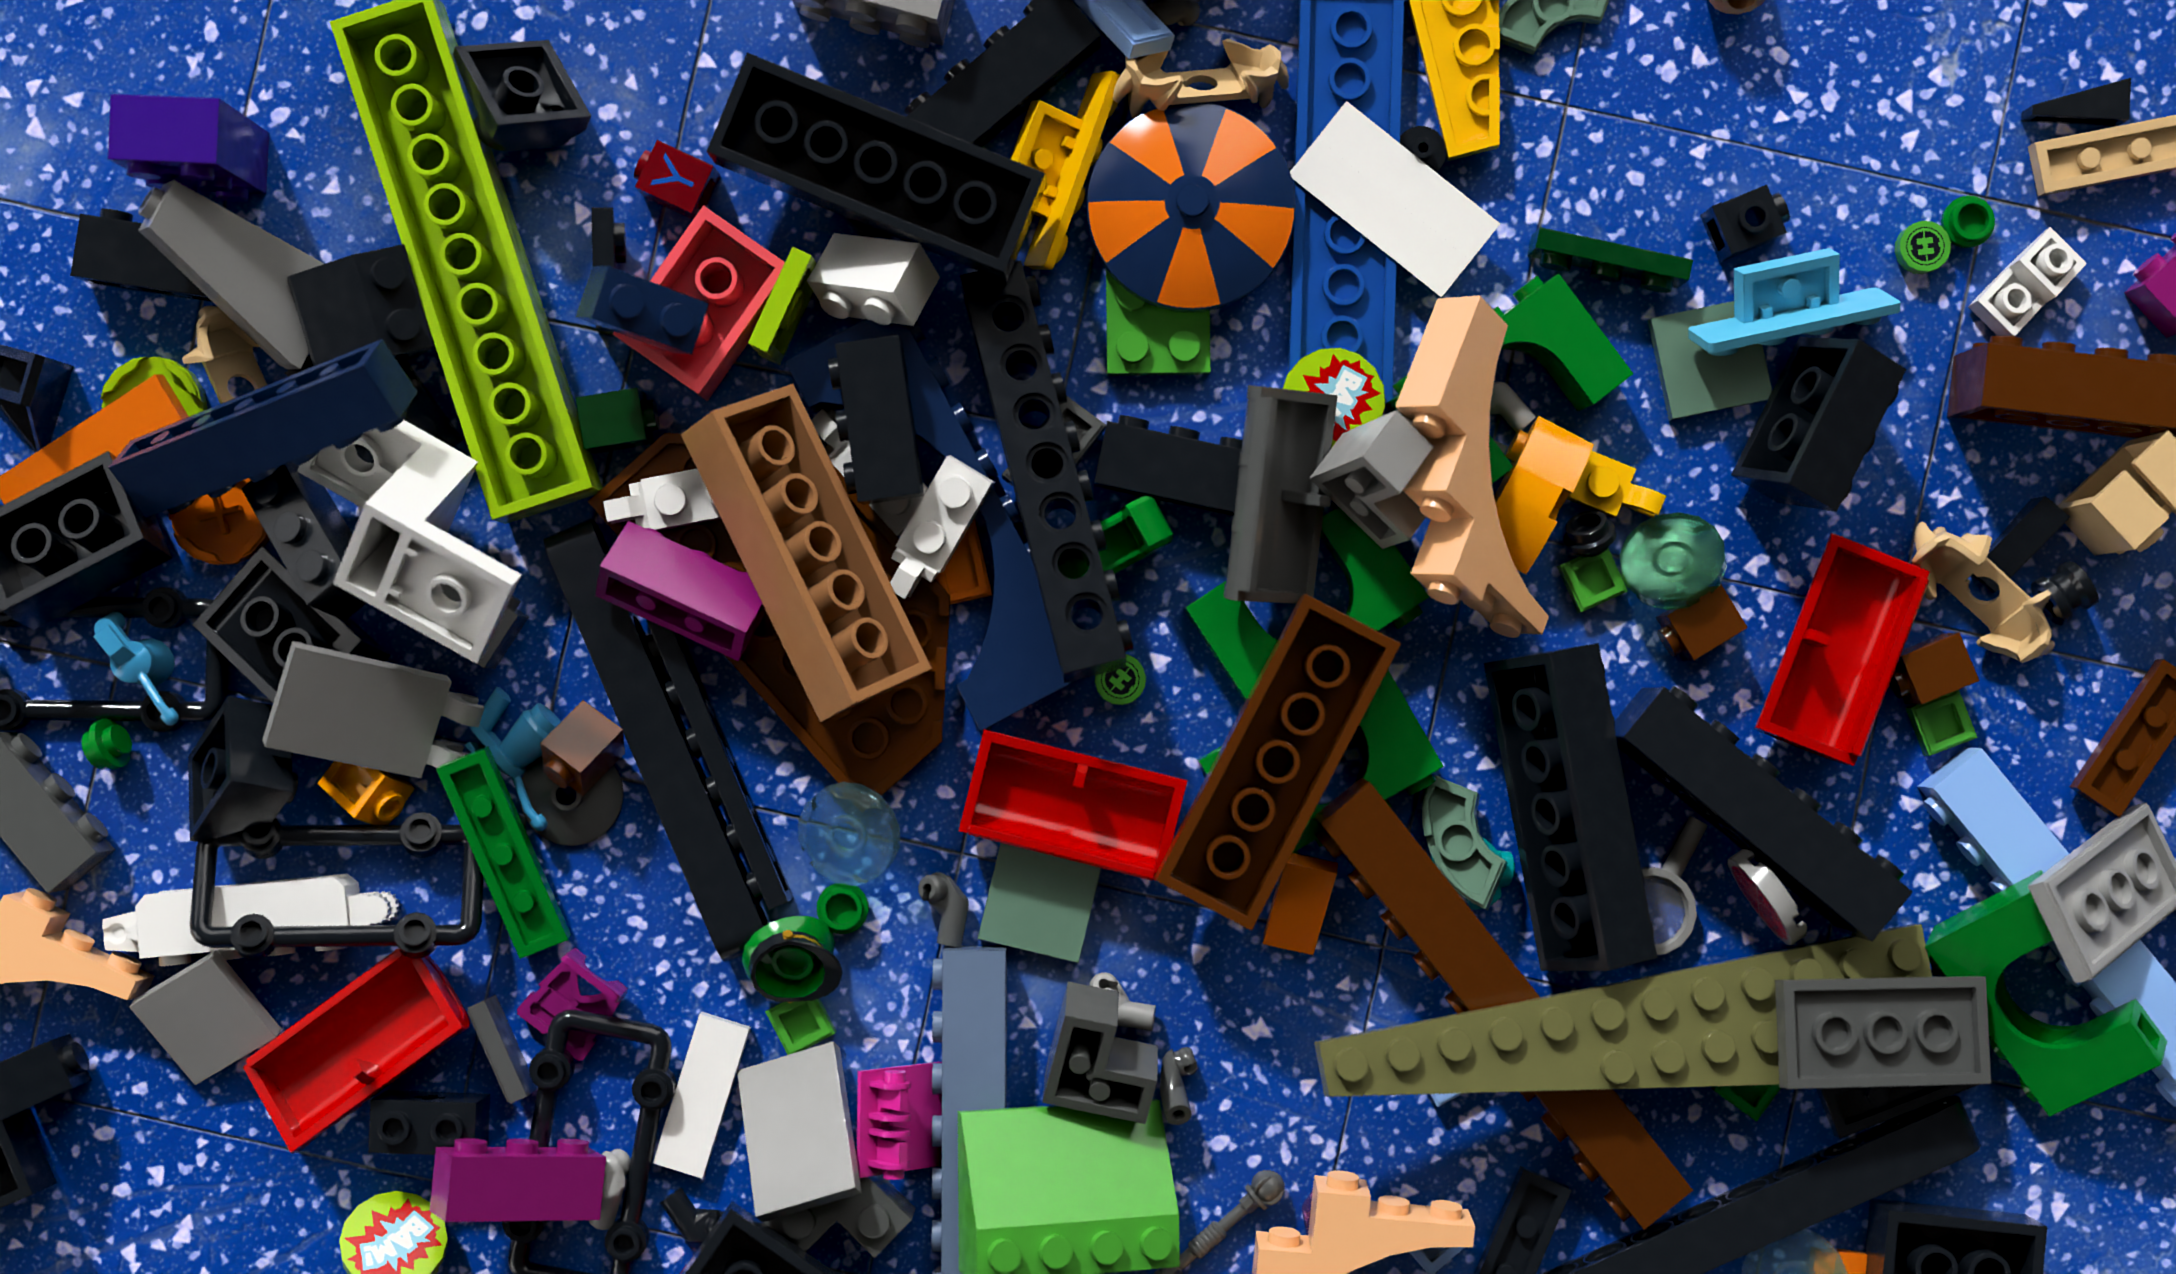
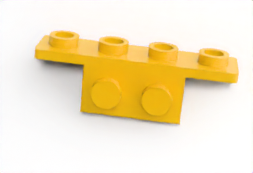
[1011,71,1120,270]

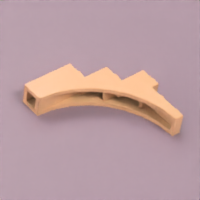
[1395,296,1549,638]
[0,888,154,1000]
[1252,1170,1475,1274]

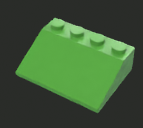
[958,1099,1180,1274]

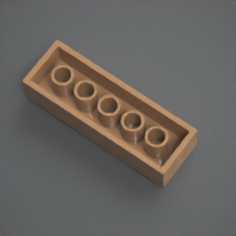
[681,384,932,722]

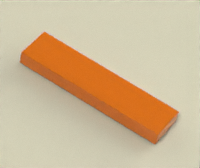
[0,374,189,504]

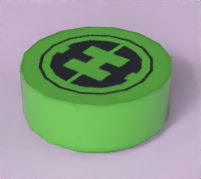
[1894,221,1951,275]
[1095,654,1146,705]

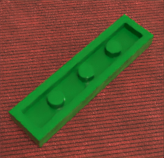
[436,746,571,959]

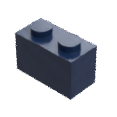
[575,266,709,355]

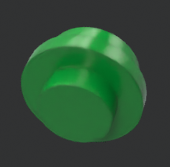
[1941,196,1995,248]
[81,719,132,770]
[817,882,869,934]

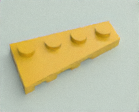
[1407,0,1500,161]

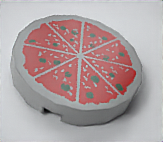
[1727,849,1807,946]

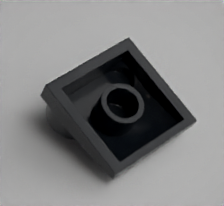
[453,40,591,152]

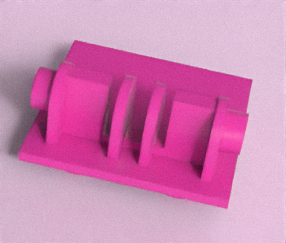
[857,1062,942,1180]

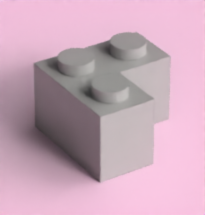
[1309,410,1434,549]

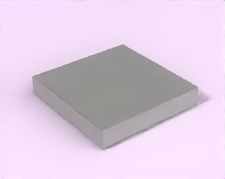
[129,949,282,1085]

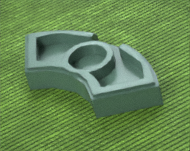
[1499,0,1609,55]
[1422,775,1508,911]

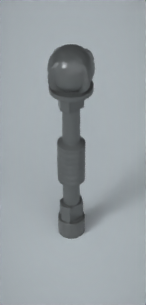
[1153,1170,1285,1274]

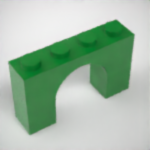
[1385,273,1633,483]
[1184,507,1429,702]
[1197,670,1444,854]
[1925,870,2167,1117]

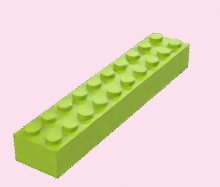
[330,0,602,524]

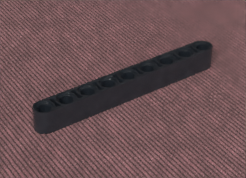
[543,518,769,963]
[1543,1095,1981,1274]

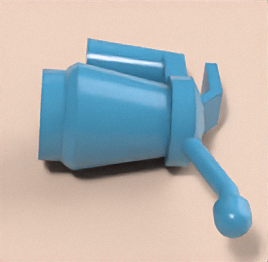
[93,612,179,725]
[464,686,561,831]

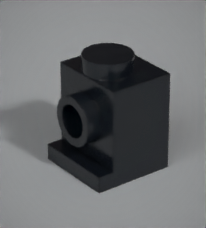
[1700,185,1790,263]

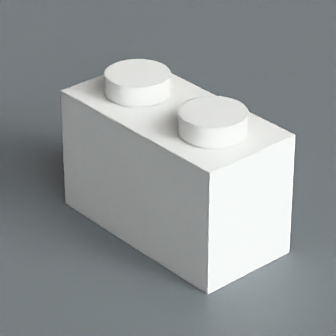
[807,233,940,326]

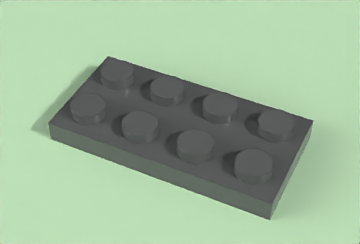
[1775,976,1991,1089]

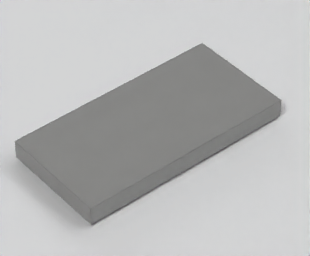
[2028,802,2176,983]

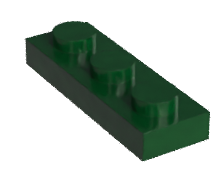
[1527,227,1693,293]

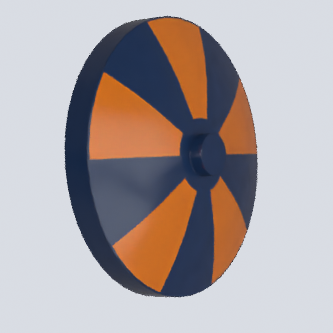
[1087,102,1296,313]

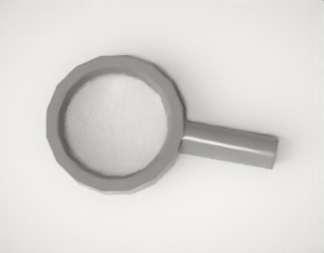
[1641,816,1708,955]

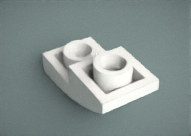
[1968,227,2087,337]

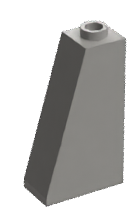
[138,180,324,370]

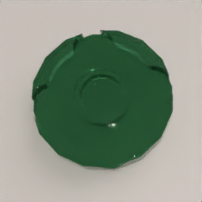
[1620,512,1727,610]

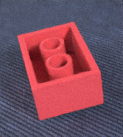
[613,205,785,401]

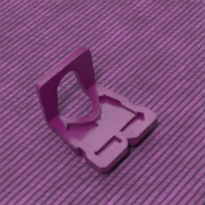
[517,948,628,1061]

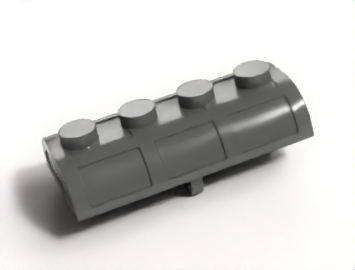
[1223,385,1338,603]

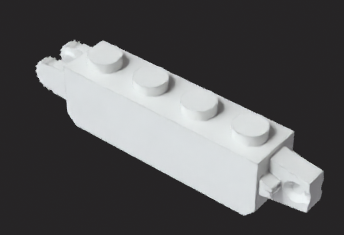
[102,873,401,966]

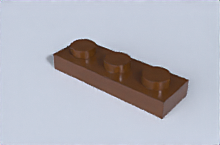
[2070,659,2176,817]

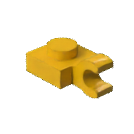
[1567,451,1666,518]

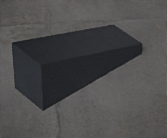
[2021,78,2131,126]
[1973,496,2070,593]

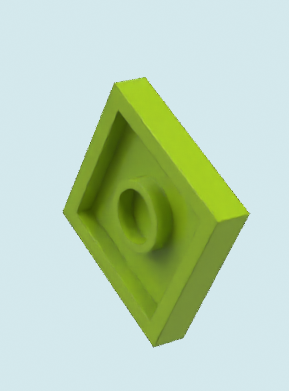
[748,247,817,365]

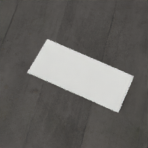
[1290,101,1500,298]

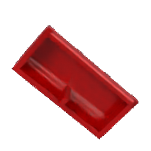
[1754,533,1930,766]
[959,729,1188,881]
[243,948,470,1153]

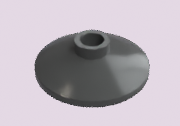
[520,756,624,846]

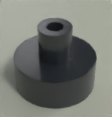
[1400,126,1446,173]

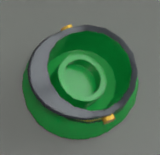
[742,916,843,1003]

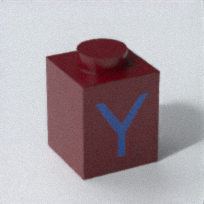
[634,140,721,219]

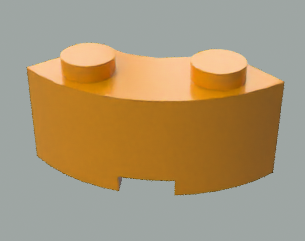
[1494,416,1594,574]

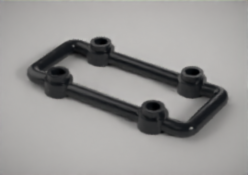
[0,587,227,732]
[190,812,484,960]
[502,1010,677,1274]

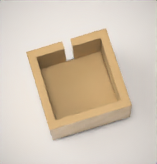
[2058,431,2176,556]

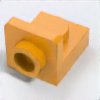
[317,761,414,825]

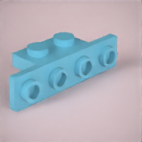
[1688,248,1901,356]

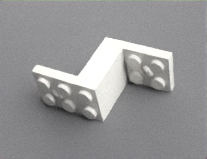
[297,420,521,664]

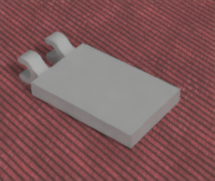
[262,641,484,778]

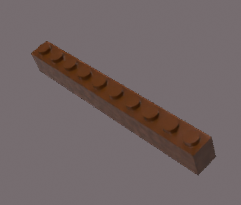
[1313,778,1693,1230]

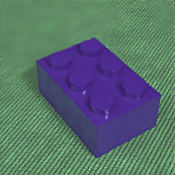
[108,94,269,201]

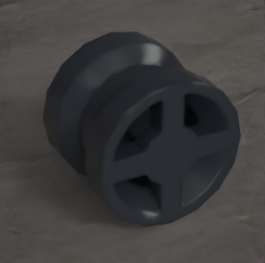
[2031,560,2099,626]

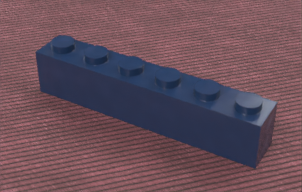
[108,339,418,518]

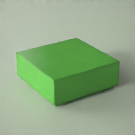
[1557,548,1628,613]
[1905,689,1978,756]
[765,999,837,1055]

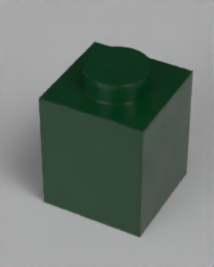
[576,387,660,454]

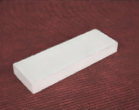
[653,1012,751,1179]

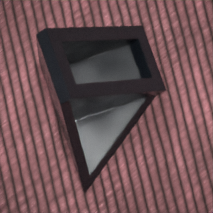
[0,344,74,453]

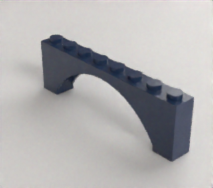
[785,319,1077,731]

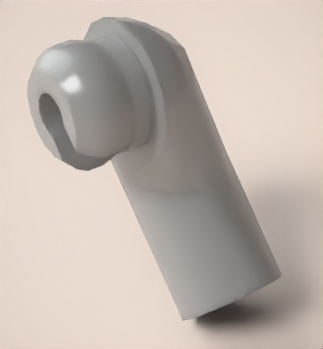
[1089,972,1156,1031]
[589,1149,631,1230]

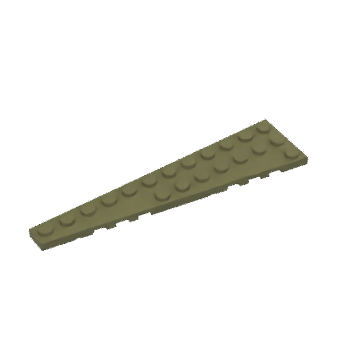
[1314,924,1932,1097]

